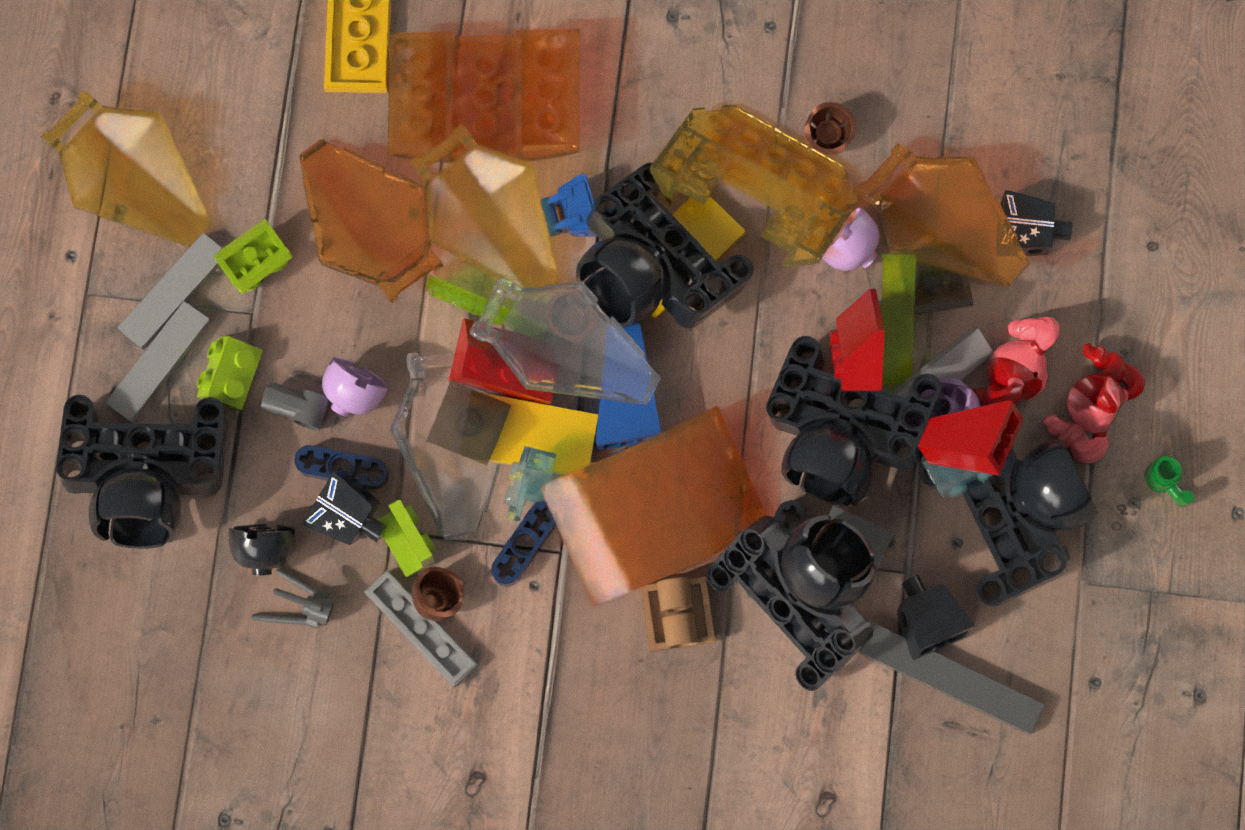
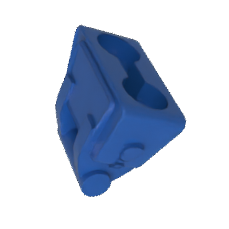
[540,173,598,237]

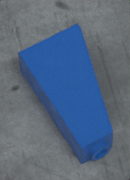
[596,323,661,452]

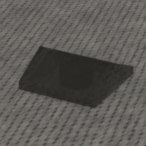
[898,245,974,315]
[426,381,511,466]

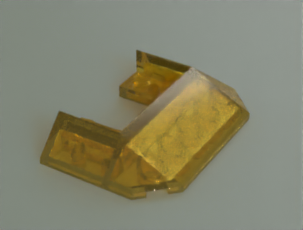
[649,105,859,268]

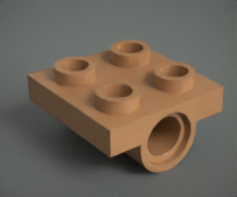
[640,576,716,652]

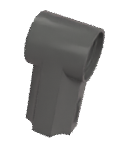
[261,381,331,431]

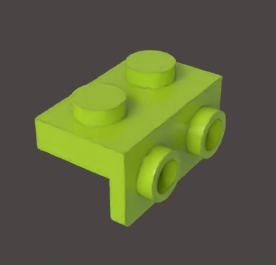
[213,218,293,294]
[197,336,263,411]
[377,499,436,577]

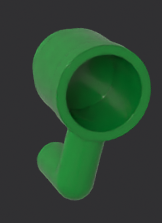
[1144,456,1194,508]

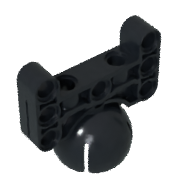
[576,162,754,328]
[766,336,945,506]
[56,394,228,549]
[918,439,1099,607]
[706,515,876,691]

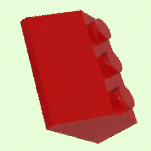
[829,289,885,391]
[448,318,558,405]

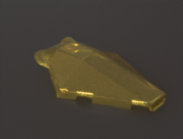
[40,90,212,248]
[410,124,560,303]

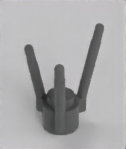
[251,569,335,629]

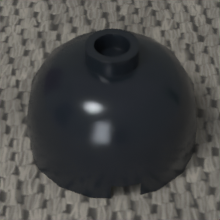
[229,524,295,576]

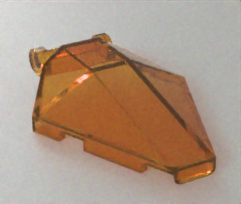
[299,139,443,303]
[855,143,1030,288]

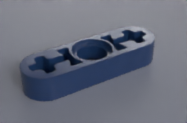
[294,445,389,490]
[491,501,558,587]

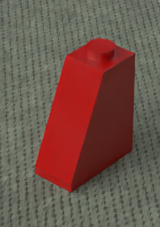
[918,400,1024,476]

